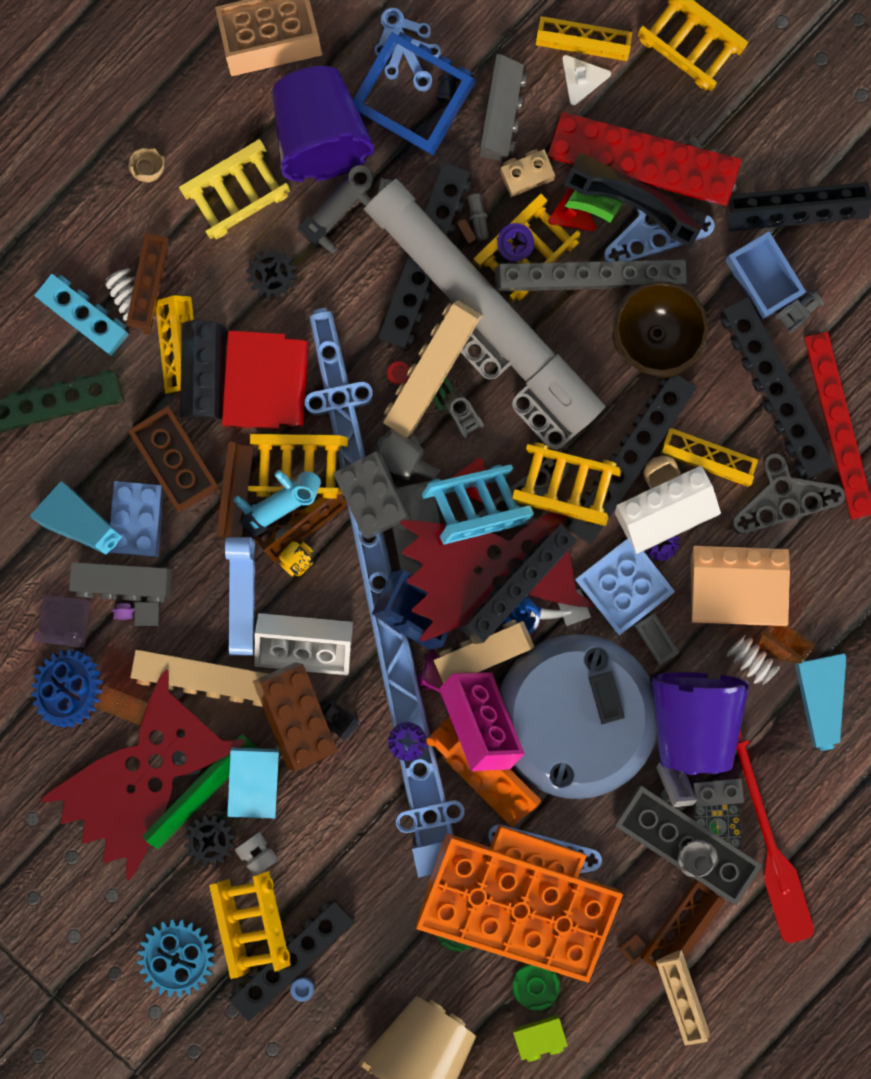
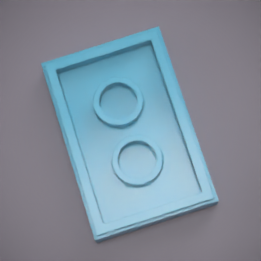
[228,747,279,818]

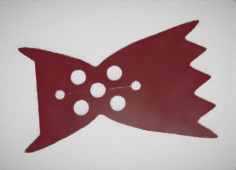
[399,512,594,641]
[41,669,245,881]

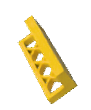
[536,16,632,61]
[156,296,194,394]
[660,428,758,487]

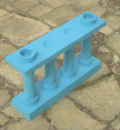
[422,465,534,545]

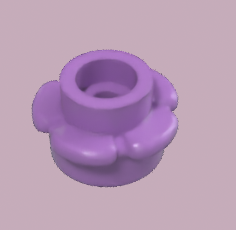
[111,603,135,620]

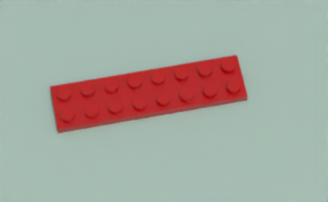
[548,112,742,206]

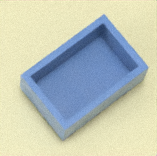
[725,232,806,320]
[108,481,165,557]

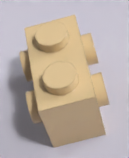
[500,149,555,198]

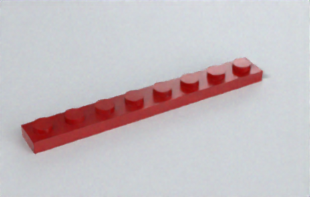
[803,331,871,520]

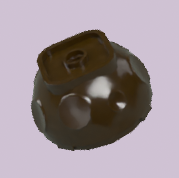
[612,281,709,378]

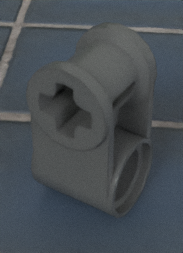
[444,392,484,439]

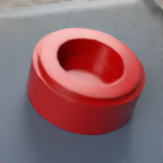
[387,361,410,385]

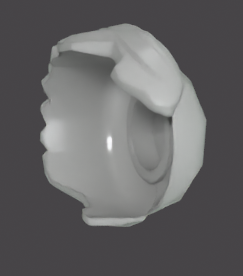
[678,840,717,877]

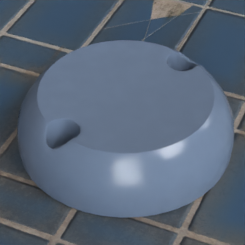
[499,634,657,799]

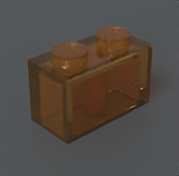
[95,685,149,725]

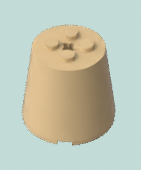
[358,996,476,1079]

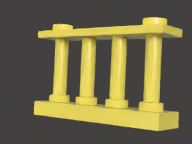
[179,139,290,239]

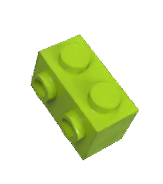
[512,1014,568,1062]

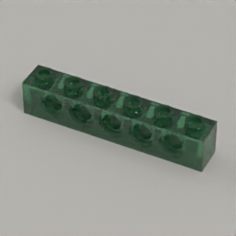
[0,370,125,432]

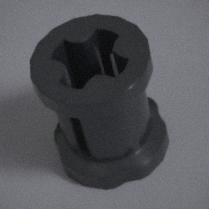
[437,75,461,103]

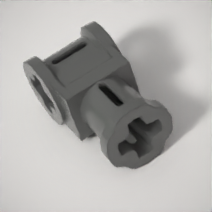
[775,289,824,335]

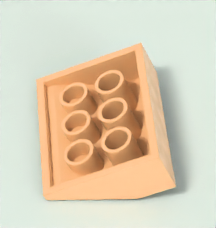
[215,0,322,76]
[690,546,790,626]

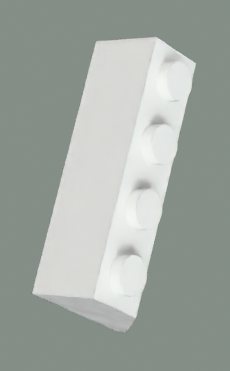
[615,466,721,554]
[254,613,353,675]

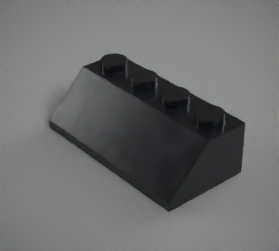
[180,320,226,421]

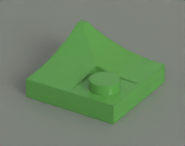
[565,190,623,222]

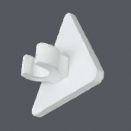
[562,55,611,106]

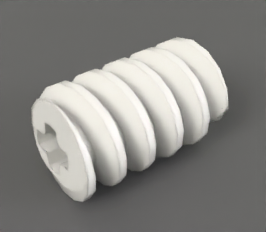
[106,268,135,322]
[726,634,780,686]

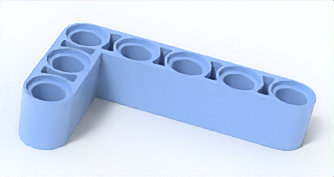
[225,537,255,656]

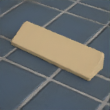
[656,950,710,1046]

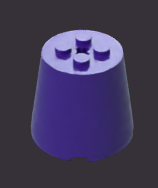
[272,66,374,182]
[652,672,749,775]

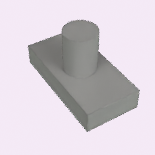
[656,762,697,807]

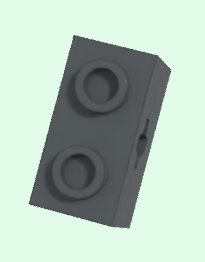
[691,777,744,807]

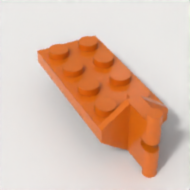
[426,716,541,827]

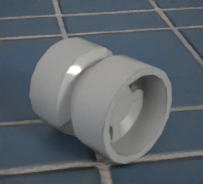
[234,832,278,876]

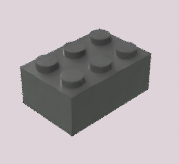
[333,452,411,539]

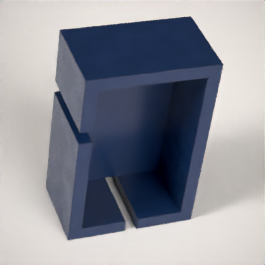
[372,569,449,649]

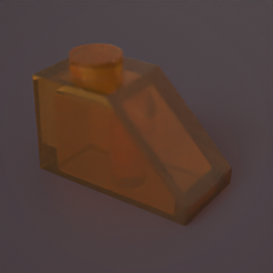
[759,625,816,664]

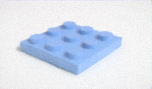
[575,539,675,636]

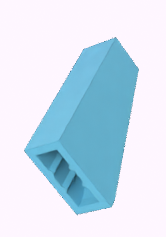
[30,481,122,555]
[795,654,846,751]

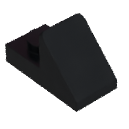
[321,698,360,741]

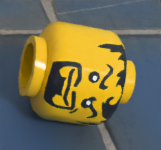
[279,542,314,576]

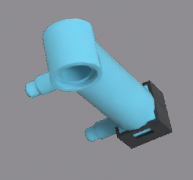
[233,470,321,537]

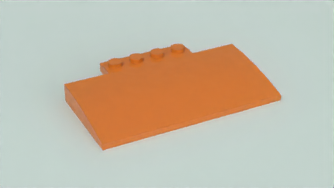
[415,825,623,983]

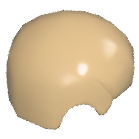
[129,148,165,183]
[643,455,681,489]

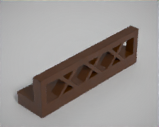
[126,233,169,335]
[216,442,254,538]
[253,477,348,563]
[640,879,725,971]

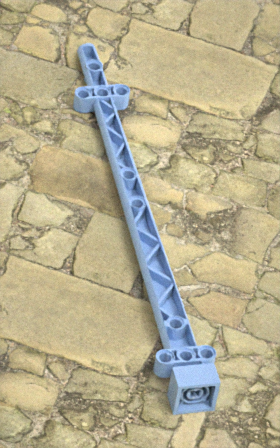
[305,308,464,878]

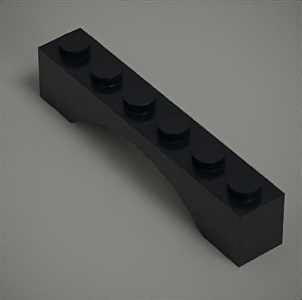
[564,152,707,248]

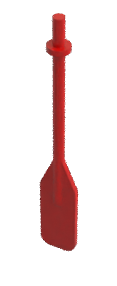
[736,730,814,943]

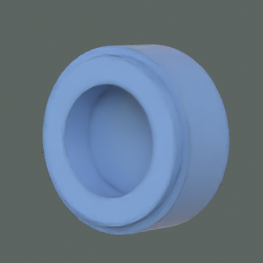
[290,976,315,1002]

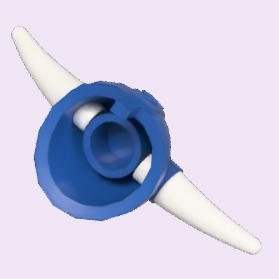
[502,596,571,635]

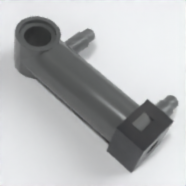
[298,165,373,254]

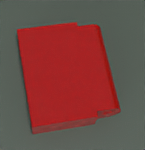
[222,331,309,431]

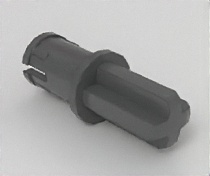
[467,194,489,242]

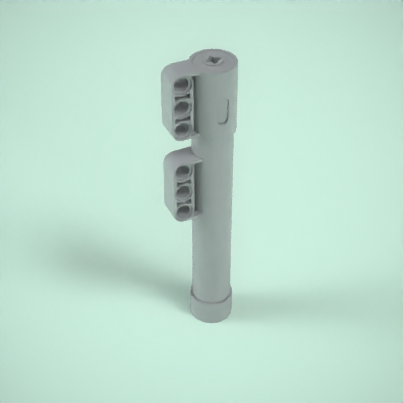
[364,178,606,449]

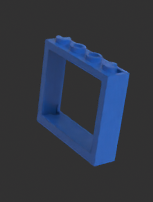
[353,32,476,156]

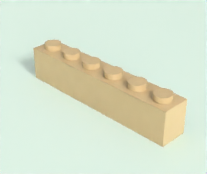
[383,300,482,438]
[130,650,268,707]

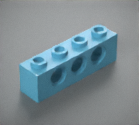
[34,274,129,357]

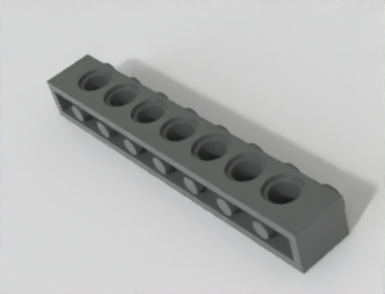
[494,260,687,292]

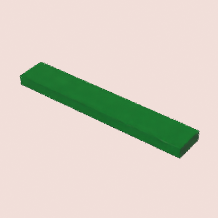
[142,734,258,849]

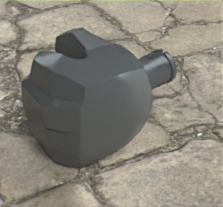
[375,429,441,482]

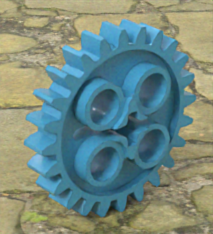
[137,919,216,998]

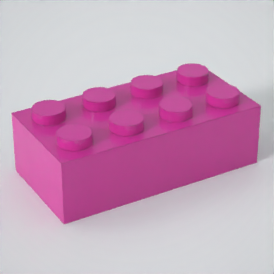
[439,672,525,771]

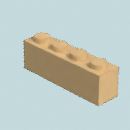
[434,620,535,683]

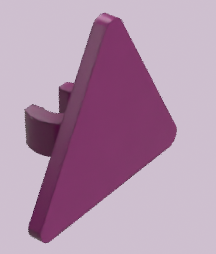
[417,649,444,692]

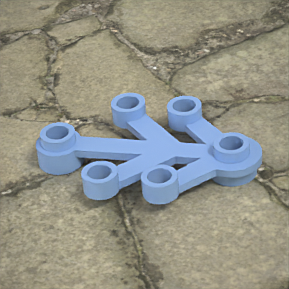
[375,8,441,91]

